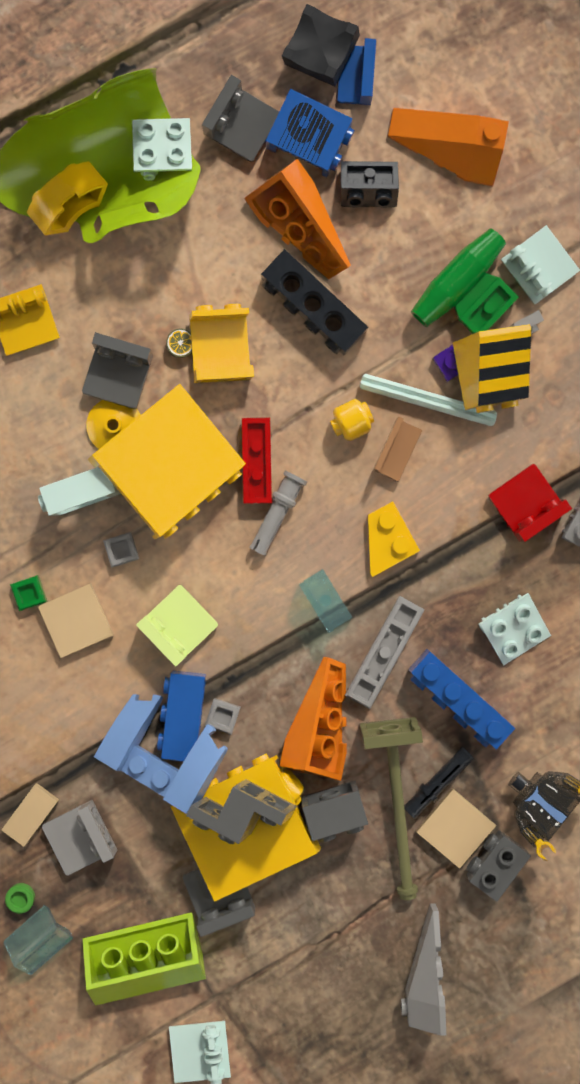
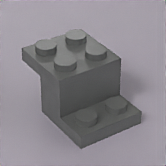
[186,779,297,844]

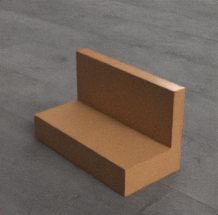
[373,417,422,482]

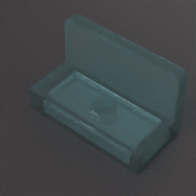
[299,569,352,633]
[4,905,73,975]

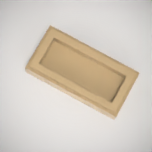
[2,783,59,847]

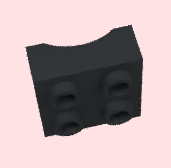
[282,4,360,87]

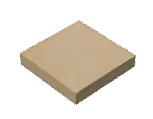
[38,583,114,658]
[416,788,496,869]

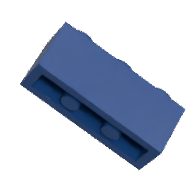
[157,670,206,761]

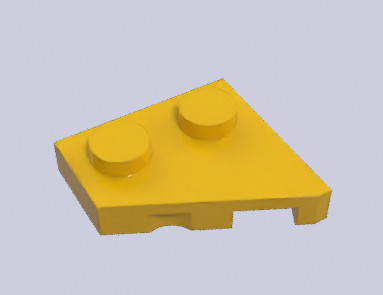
[367,501,420,577]

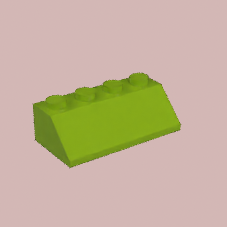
[83,912,206,1006]

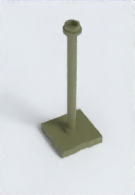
[360,717,423,900]

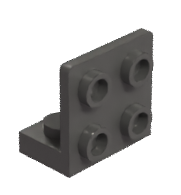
[202,74,279,162]
[82,332,153,409]
[183,869,255,937]

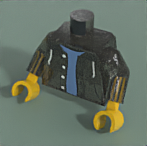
[508,771,580,861]

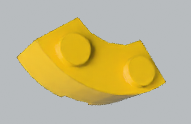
[26,161,108,236]

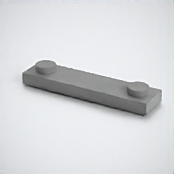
[345,596,425,709]

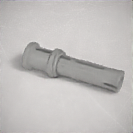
[249,470,307,556]

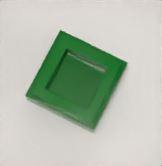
[10,575,48,611]

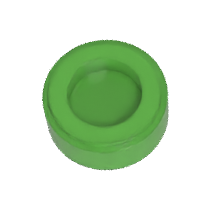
[5,883,35,914]

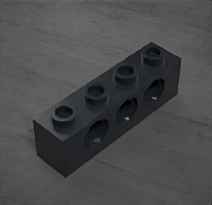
[261,249,369,355]

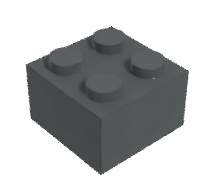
[302,780,368,842]

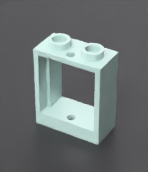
[38,467,121,516]

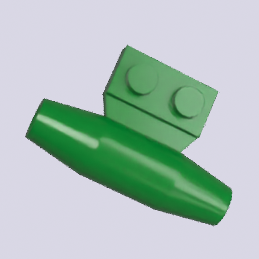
[411,228,519,334]

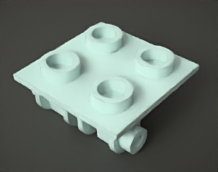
[132,118,192,181]
[501,225,580,305]
[478,593,551,665]
[169,1021,231,1084]

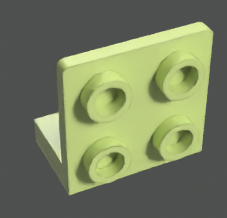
[136,585,218,667]

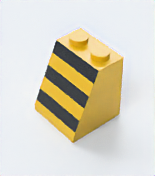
[453,324,531,413]

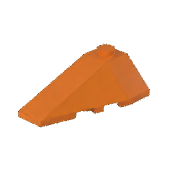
[388,108,509,187]
[244,158,351,279]
[280,657,347,781]

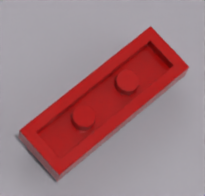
[242,417,272,504]

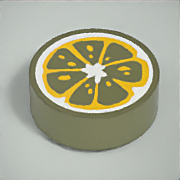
[166,328,192,358]

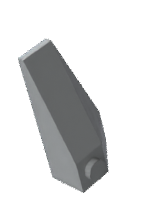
[401,903,446,1036]

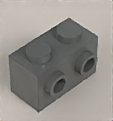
[466,830,531,902]

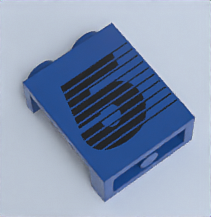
[266,89,355,178]

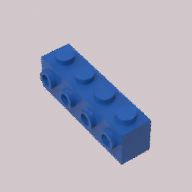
[408,649,516,750]

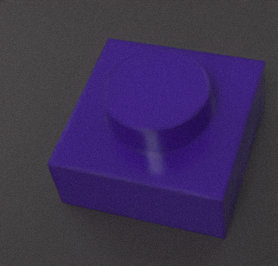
[432,345,458,382]

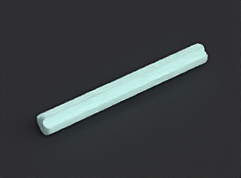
[360,374,497,426]

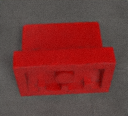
[488,464,572,542]

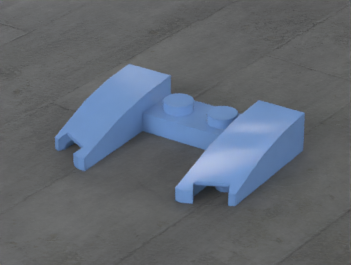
[94,694,228,814]

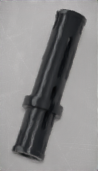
[404,747,475,820]

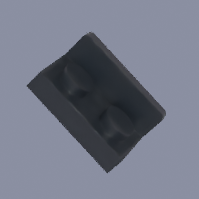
[340,161,399,208]

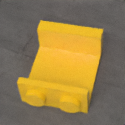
[189,304,254,383]

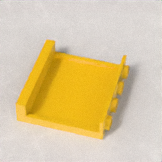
[87,384,246,539]
[170,753,321,902]

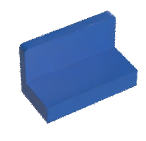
[337,38,376,105]

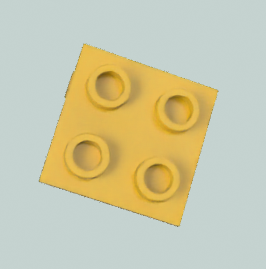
[0,284,60,356]

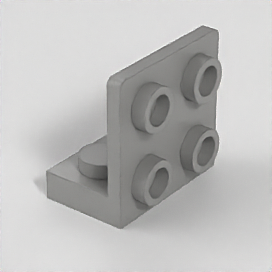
[42,800,118,875]

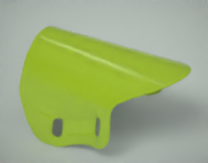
[0,68,201,243]

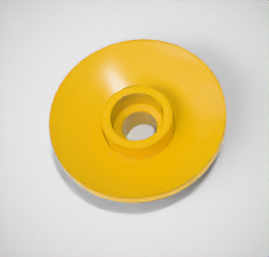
[86,400,141,449]

